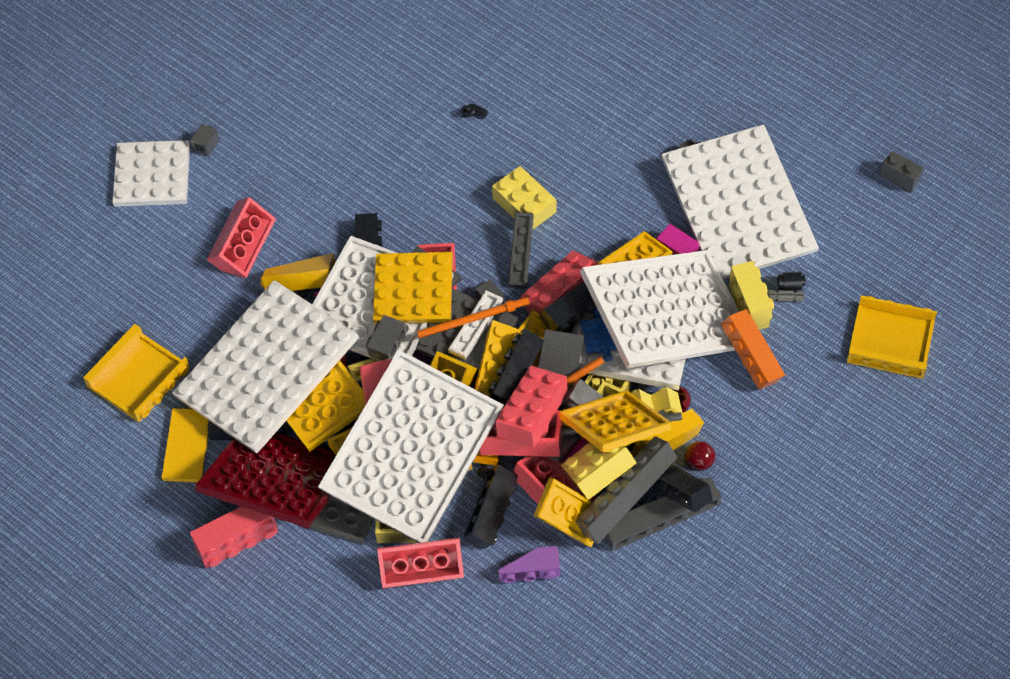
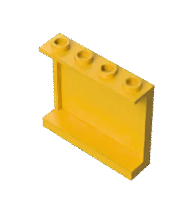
[847,295,937,379]
[83,324,190,422]

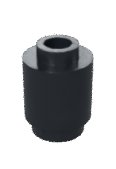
[777,271,806,290]

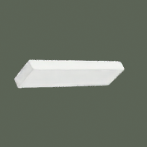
[448,290,503,360]

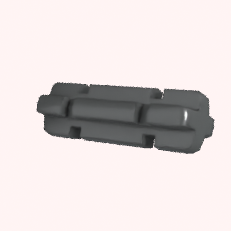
[767,290,805,302]

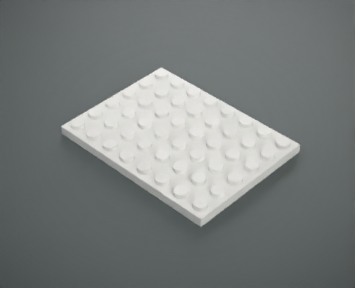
[661,125,819,280]
[580,250,740,368]
[172,280,359,454]
[318,349,504,543]

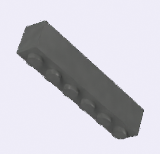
[575,436,678,544]
[605,477,722,551]

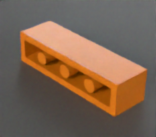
[721,309,785,390]

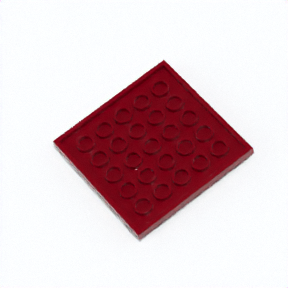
[195,432,336,529]

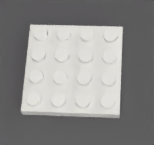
[113,140,190,207]

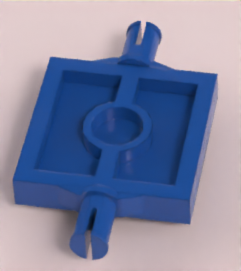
[580,309,617,362]

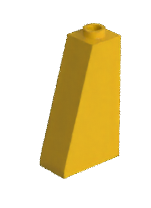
[260,253,336,291]
[631,409,704,458]

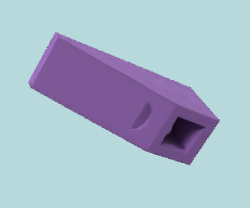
[498,546,560,583]

